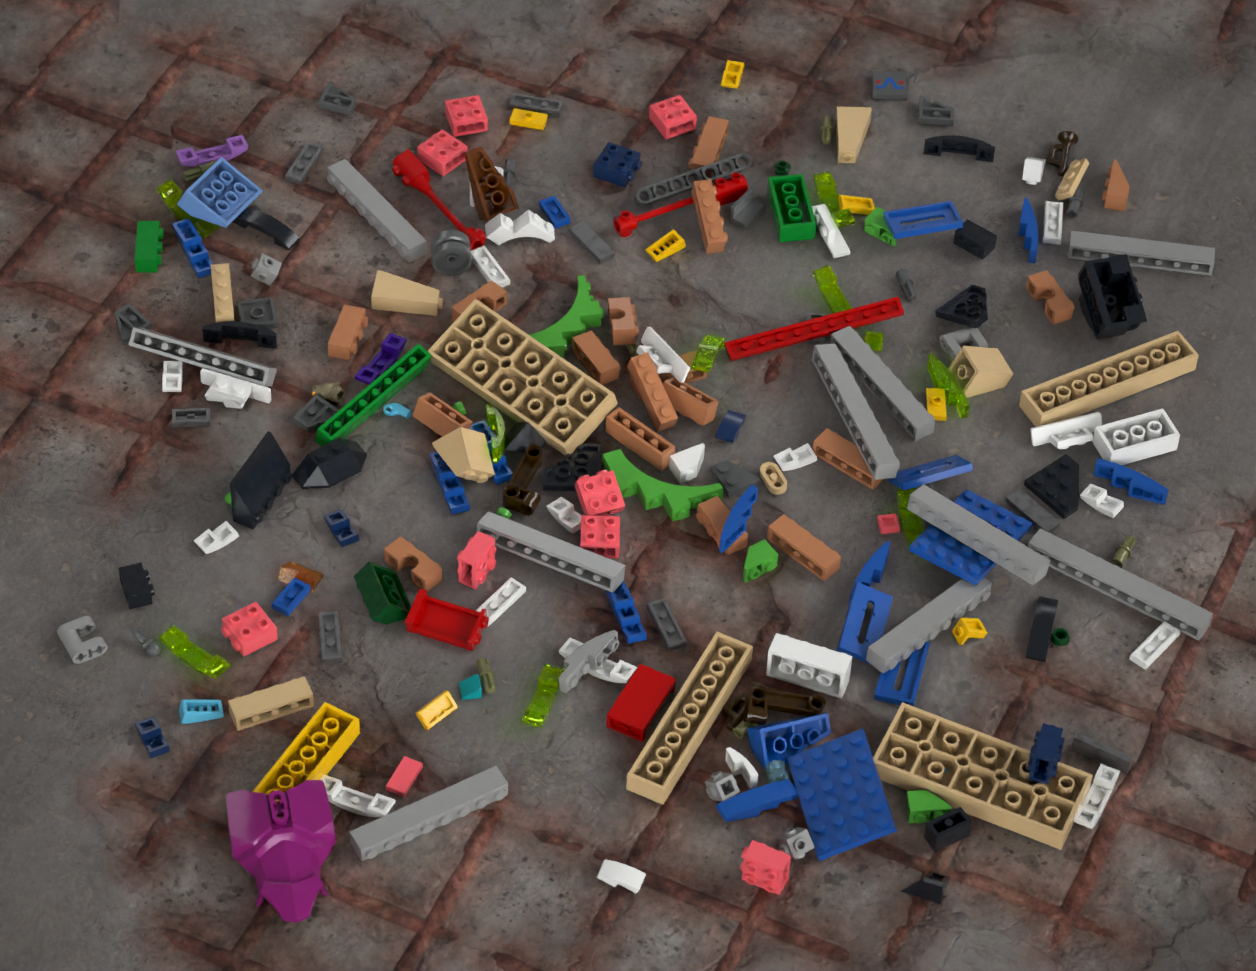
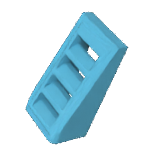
[179,700,224,724]

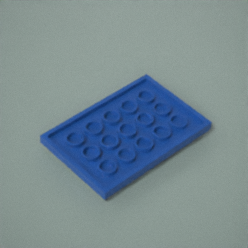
[909,489,1033,586]
[787,728,897,861]

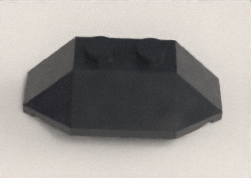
[292,438,367,489]

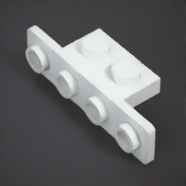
[812,204,850,258]
[636,327,690,383]
[200,368,271,404]
[1030,412,1102,449]

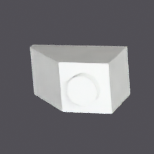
[1022,157,1046,185]
[669,443,705,484]

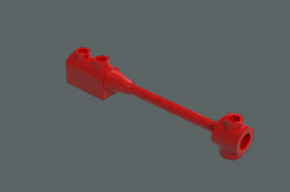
[391,149,487,251]
[613,172,748,237]

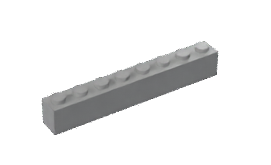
[327,159,427,263]
[1068,231,1215,276]
[831,326,935,441]
[128,327,277,387]
[907,484,1050,586]
[476,511,626,593]
[866,577,992,674]
[349,766,508,862]

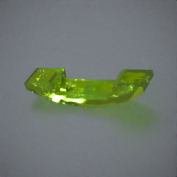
[813,171,856,227]
[157,179,219,238]
[813,265,852,313]
[691,333,728,373]
[486,403,505,464]
[896,488,924,555]
[159,625,231,678]
[521,664,564,728]

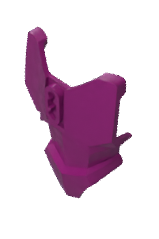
[226,780,336,922]

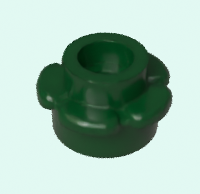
[773,160,791,176]
[1050,628,1070,646]

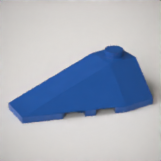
[747,713,831,769]

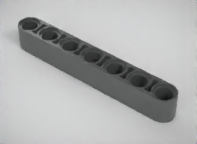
[634,153,751,207]

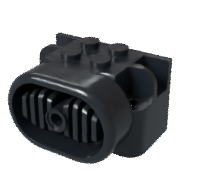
[1078,254,1147,339]

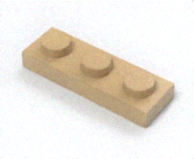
[1055,158,1089,201]

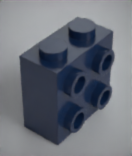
[593,142,642,188]
[1027,723,1065,785]

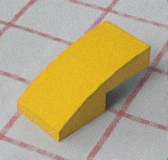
[721,60,744,89]

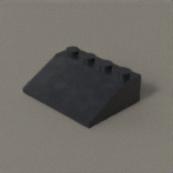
[230,431,292,529]

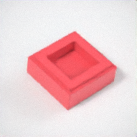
[877,513,900,534]

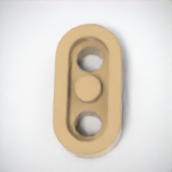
[760,462,787,495]

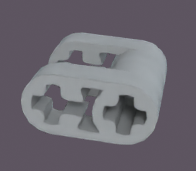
[939,327,988,362]
[57,616,108,664]

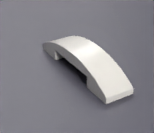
[559,638,637,683]
[1073,764,1120,829]
[320,775,395,818]

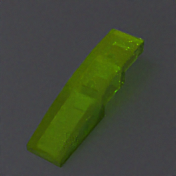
[927,353,970,418]

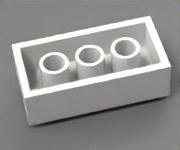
[1093,409,1180,465]
[766,633,852,699]

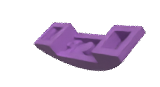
[175,135,249,167]

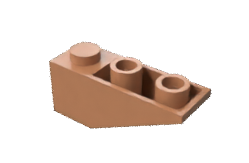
[1102,159,1130,212]

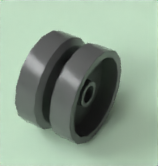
[430,230,472,276]

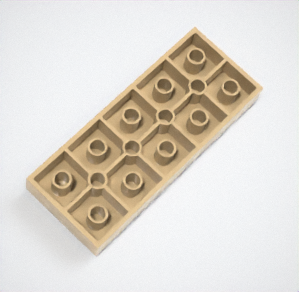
[428,299,618,455]
[873,702,1093,850]

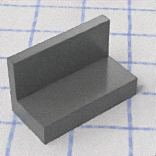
[730,187,765,230]

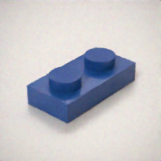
[539,196,571,229]
[272,578,311,617]

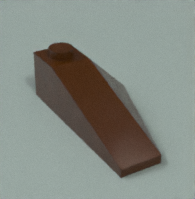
[464,146,519,221]

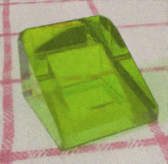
[865,331,884,351]

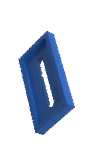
[883,201,963,239]
[888,455,973,490]
[837,582,893,665]
[874,642,930,707]

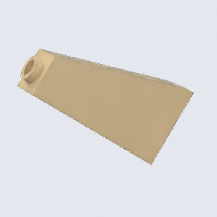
[835,107,872,163]
[371,270,443,316]

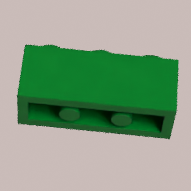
[134,221,164,273]

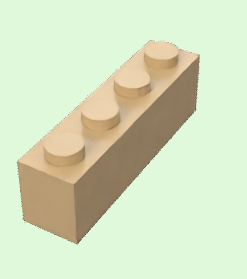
[211,263,234,323]
[228,676,314,731]

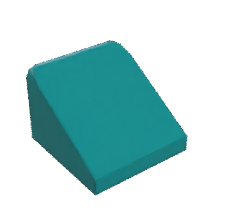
[459,674,482,700]

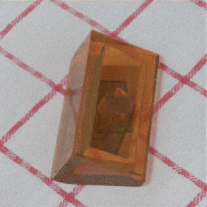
[278,561,323,592]

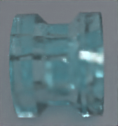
[765,760,789,783]

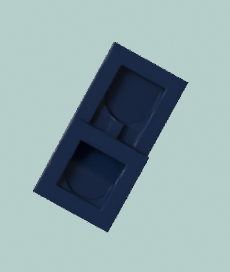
[715,410,746,443]
[324,509,359,547]
[135,716,170,758]

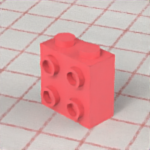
[445,95,488,137]
[649,95,697,140]
[417,129,468,177]
[574,470,625,516]
[580,515,620,558]
[457,531,496,590]
[221,602,278,657]
[740,840,791,895]

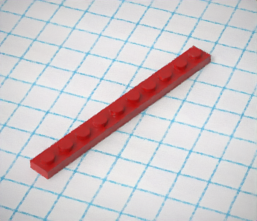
[724,297,904,361]

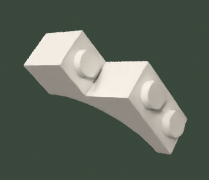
[485,210,555,245]

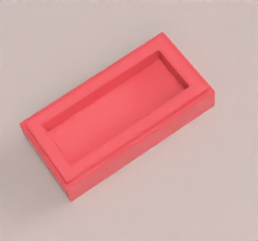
[386,756,423,797]

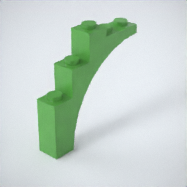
[530,275,604,358]
[602,449,723,522]

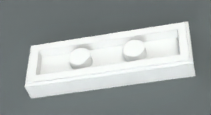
[1043,201,1063,245]
[471,246,510,287]
[475,577,526,627]
[1129,621,1181,670]

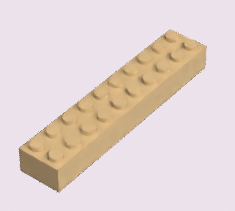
[1019,331,1199,427]
[626,632,753,805]

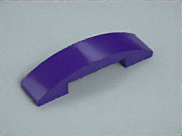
[355,333,407,385]

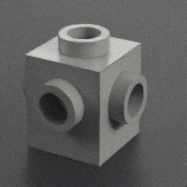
[251,253,282,286]
[704,771,740,802]
[777,827,815,860]

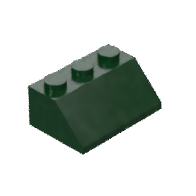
[353,562,411,625]

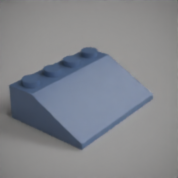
[177,157,263,228]

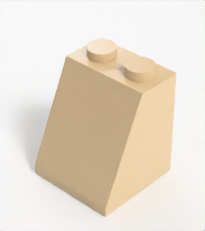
[946,346,1013,399]
[432,427,495,483]

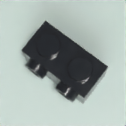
[953,219,997,260]
[118,562,155,610]
[924,807,972,852]

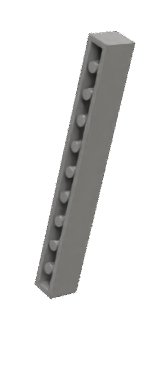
[811,343,900,480]
[1028,528,1213,641]

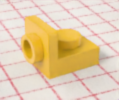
[952,618,987,645]

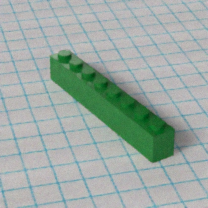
[314,344,432,447]

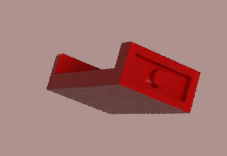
[405,589,489,651]
[606,664,676,742]

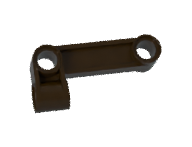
[503,444,542,516]
[743,684,826,725]

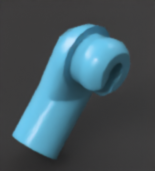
[383,403,412,419]

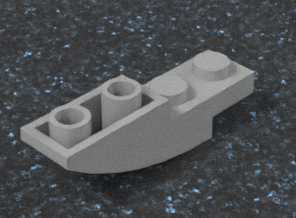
[559,630,619,693]

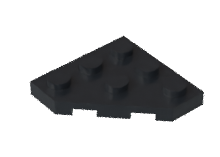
[935,285,988,329]
[543,443,602,491]
[1024,454,1079,519]

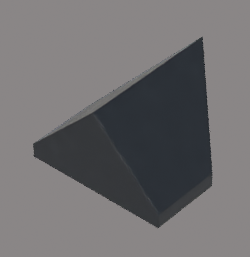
[505,422,546,453]
[901,871,950,904]

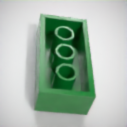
[767,174,816,242]

